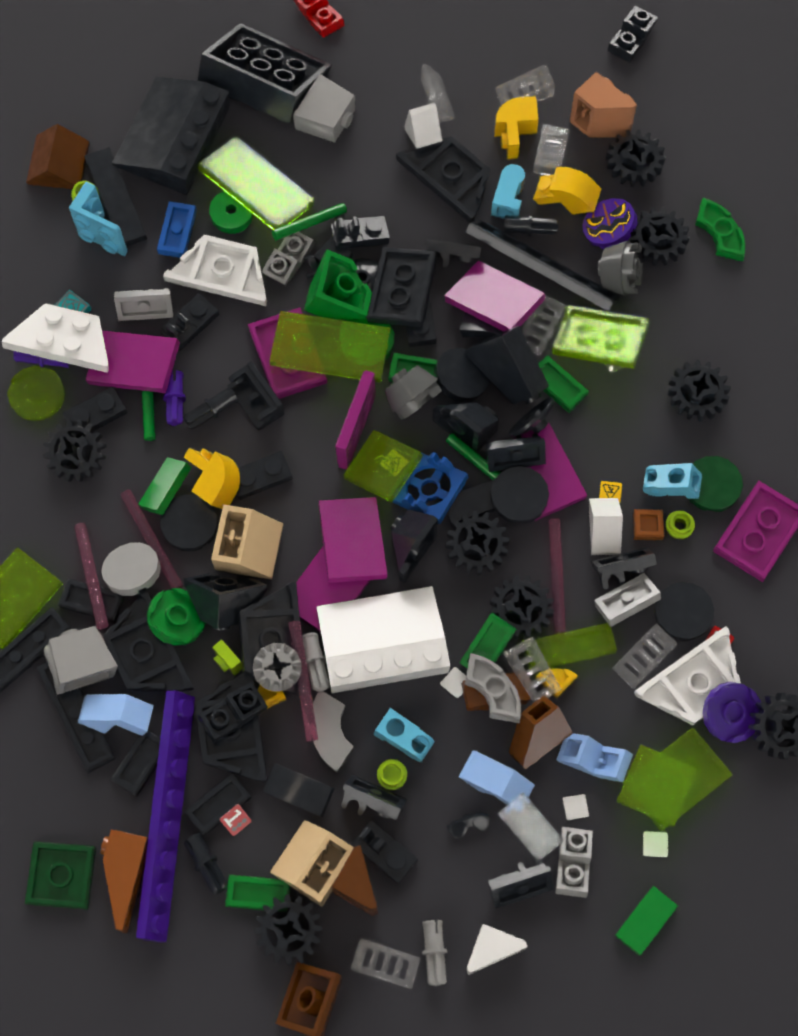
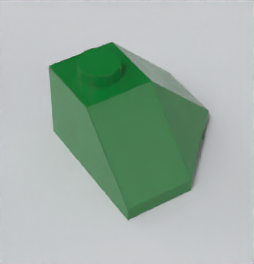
[304,249,372,320]

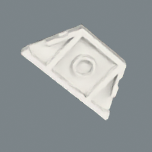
[163,235,267,306]
[2,303,109,373]
[634,626,741,726]

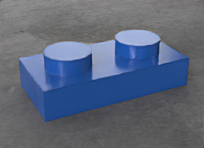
[157,201,197,258]

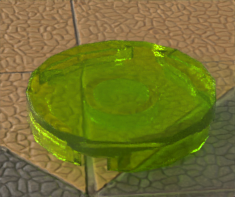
[7,366,65,421]

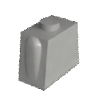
[293,74,355,142]
[44,626,118,695]

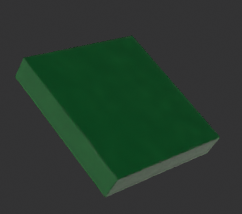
[25,841,97,910]

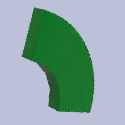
[695,197,745,262]

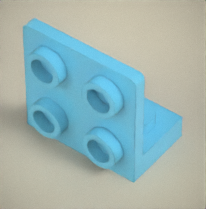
[69,182,128,256]

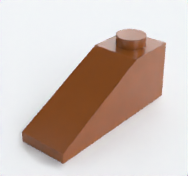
[101,829,148,934]

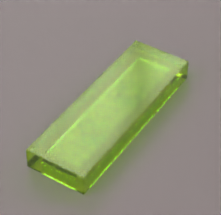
[523,623,617,672]

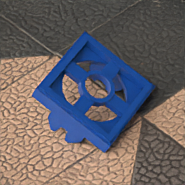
[389,451,469,524]

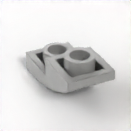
[262,232,315,286]
[555,827,593,898]

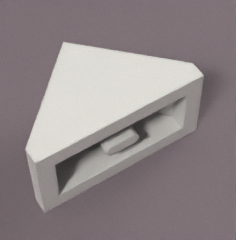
[404,103,442,149]
[589,498,623,555]
[466,924,528,975]

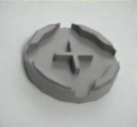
[101,543,161,596]

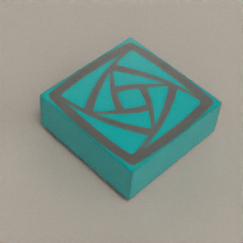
[54,290,92,313]

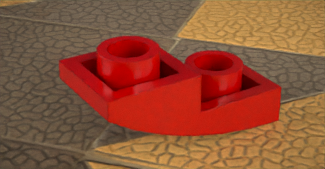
[294,0,345,38]

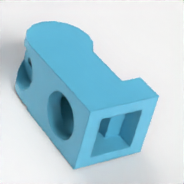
[491,164,525,218]
[642,463,702,499]
[373,708,435,762]

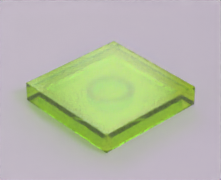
[343,430,423,503]
[616,744,698,827]

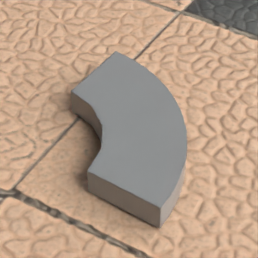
[465,653,521,723]
[310,691,354,773]

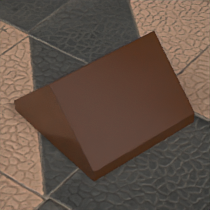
[26,123,90,189]
[332,845,378,916]
[275,962,343,1036]

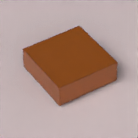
[633,509,664,540]

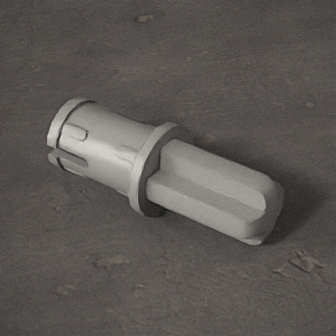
[301,633,330,692]
[422,920,447,986]

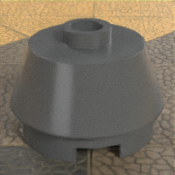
[598,240,643,296]
[385,365,442,420]

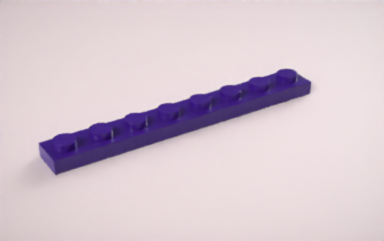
[136,690,195,942]

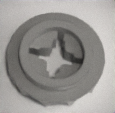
[253,643,301,692]

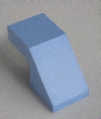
[78,694,154,736]
[556,733,633,783]
[459,750,535,812]

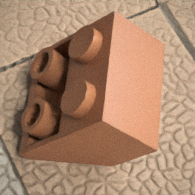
[570,72,637,138]

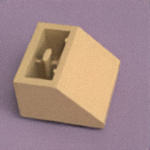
[211,504,284,580]
[270,820,354,907]

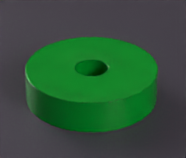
[209,190,254,234]

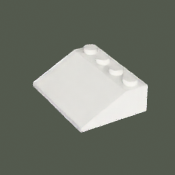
[317,586,450,693]

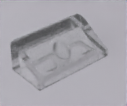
[421,64,455,123]
[498,793,564,862]

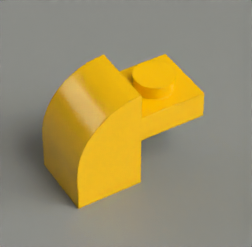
[494,96,539,159]
[533,167,601,214]
[184,448,240,509]

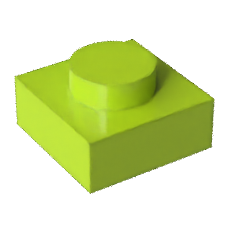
[213,639,242,676]

